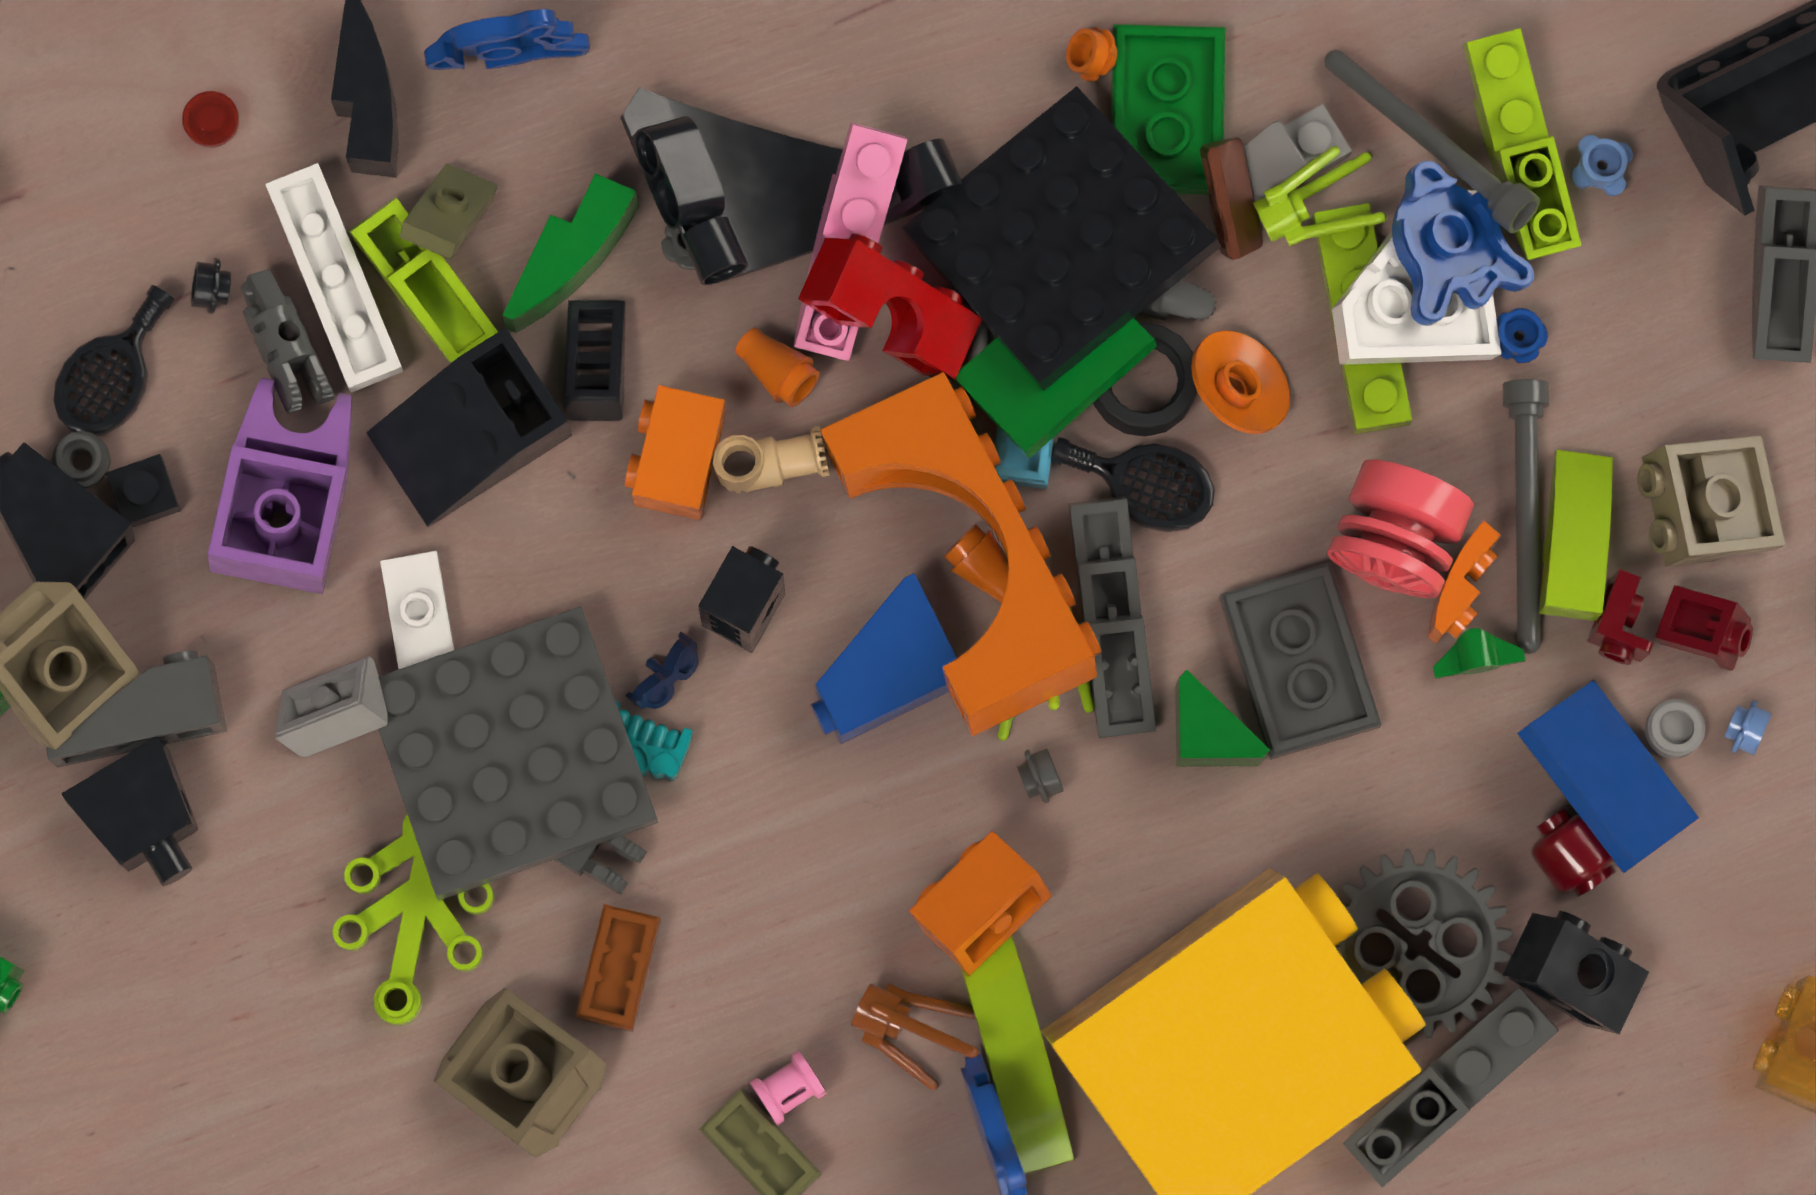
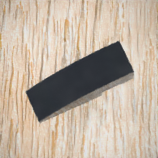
[331,0,399,178]

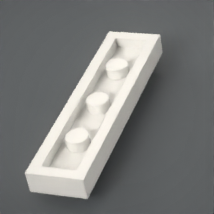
[266,163,404,393]

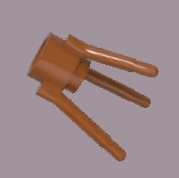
[851,983,978,1090]

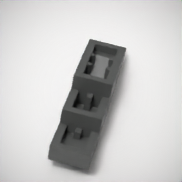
[1068,497,1156,738]

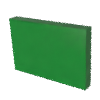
[1111,24,1226,195]
[954,318,1157,459]

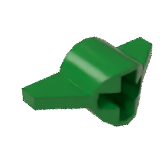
[1433,628,1526,679]

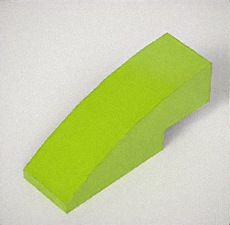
[347,198,498,363]
[1539,450,1613,621]

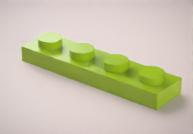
[1312,203,1413,435]

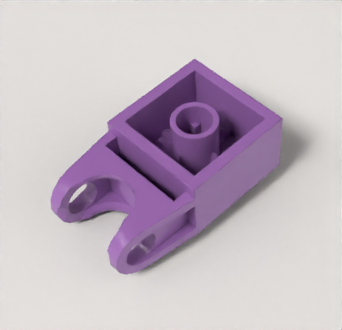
[207,377,352,594]

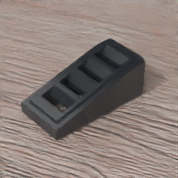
[563,300,626,421]

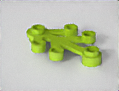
[332,814,495,1026]

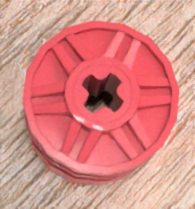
[1327,459,1475,598]

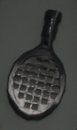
[53,285,175,436]
[1051,437,1215,532]

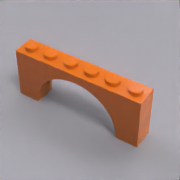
[820,372,1101,736]

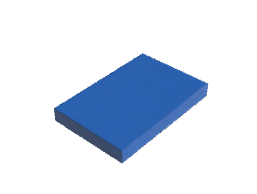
[1517,680,1699,873]

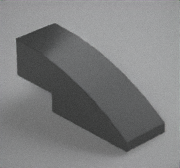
[1752,185,1816,363]

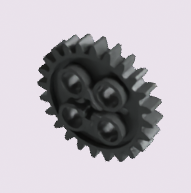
[1335,849,1513,1038]

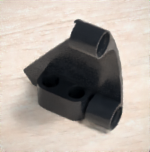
[620,87,963,285]

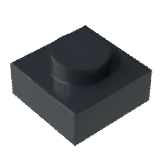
[106,454,181,528]

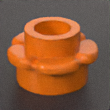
[1066,27,1117,82]

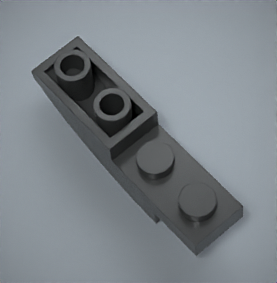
[1343,986,1559,1188]

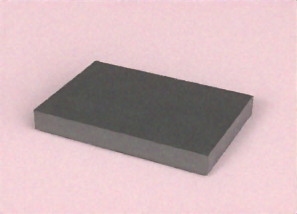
[1219,562,1382,760]

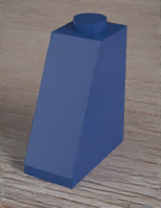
[810,573,957,744]

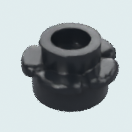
[191,258,231,314]

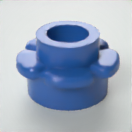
[1496,308,1548,363]

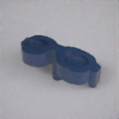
[625,632,698,709]

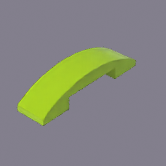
[960,936,1074,1174]

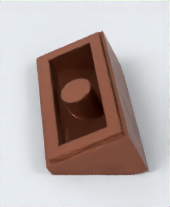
[1199,137,1263,260]

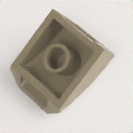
[0,582,140,750]
[434,988,607,1158]

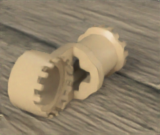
[713,426,830,493]

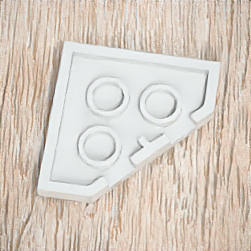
[1332,190,1501,365]

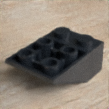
[366,327,572,527]

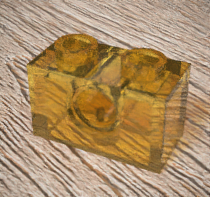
[1753,975,1816,1113]

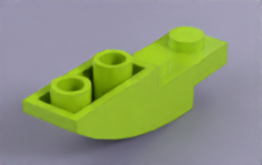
[1463,28,1582,261]

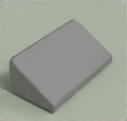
[275,656,388,757]

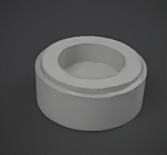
[1645,699,1705,759]

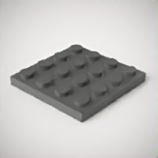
[378,606,658,901]

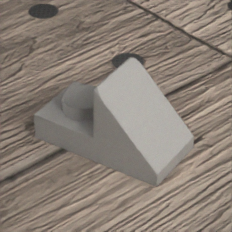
[1243,104,1352,201]

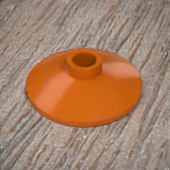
[1191,330,1290,434]

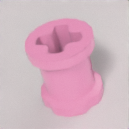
[749,1050,826,1126]

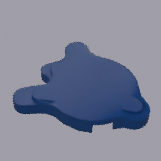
[424,9,590,70]
[1392,161,1535,326]
[961,1054,1028,1195]

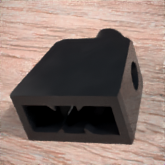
[61,737,198,886]

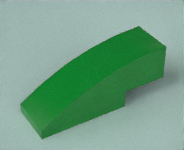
[502,173,639,333]

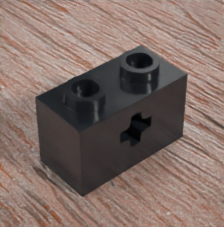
[698,546,785,653]

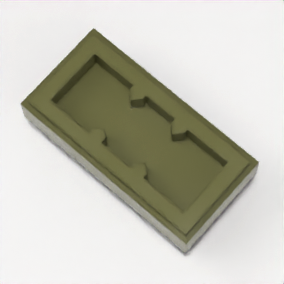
[400,163,498,259]
[699,1088,822,1195]

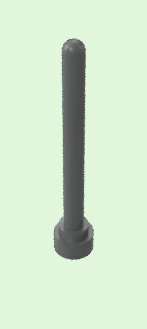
[1324,50,1540,233]
[1503,379,1549,654]

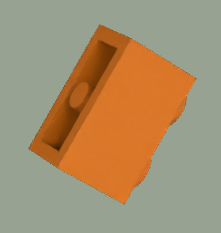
[625,385,727,520]
[909,831,1052,976]

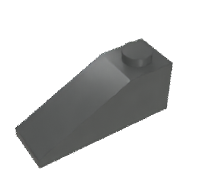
[46,651,227,767]

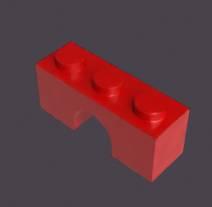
[798,233,982,379]

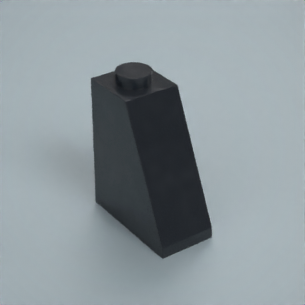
[0,442,135,600]

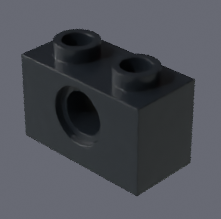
[1503,911,1649,1034]

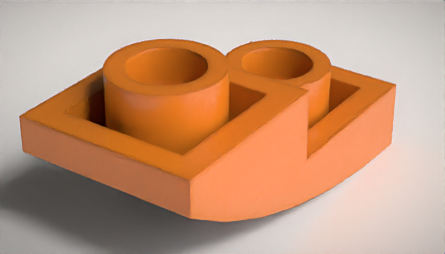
[1428,520,1501,644]

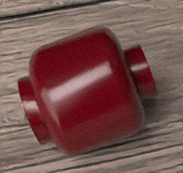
[1531,808,1616,897]

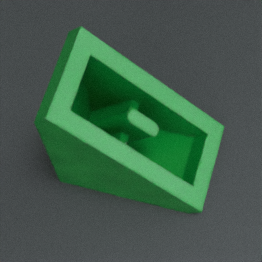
[1175,670,1270,767]

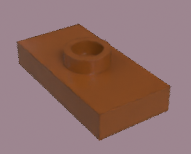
[576,904,661,1032]

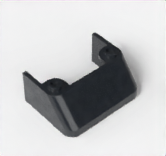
[1657,0,1816,216]

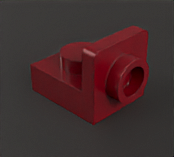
[1587,569,1654,665]
[1654,585,1753,671]

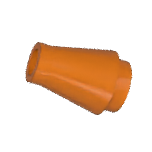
[735,327,820,407]
[944,524,1008,605]

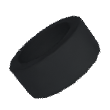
[1093,323,1197,437]

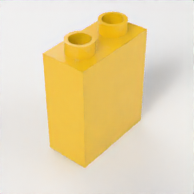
[1041,868,1426,1195]

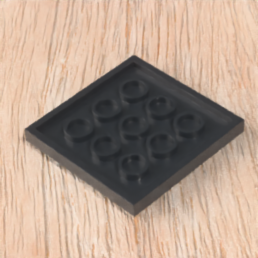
[902,86,1221,391]

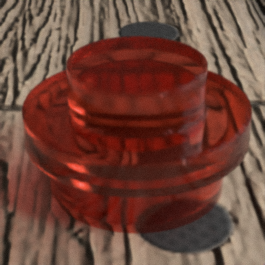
[182,91,240,148]

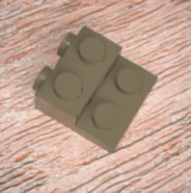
[1637,435,1786,567]

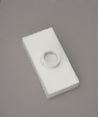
[380,551,455,669]

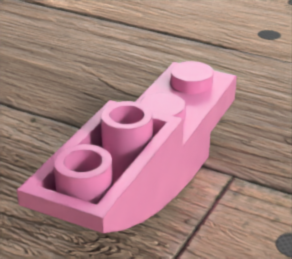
[794,122,908,361]

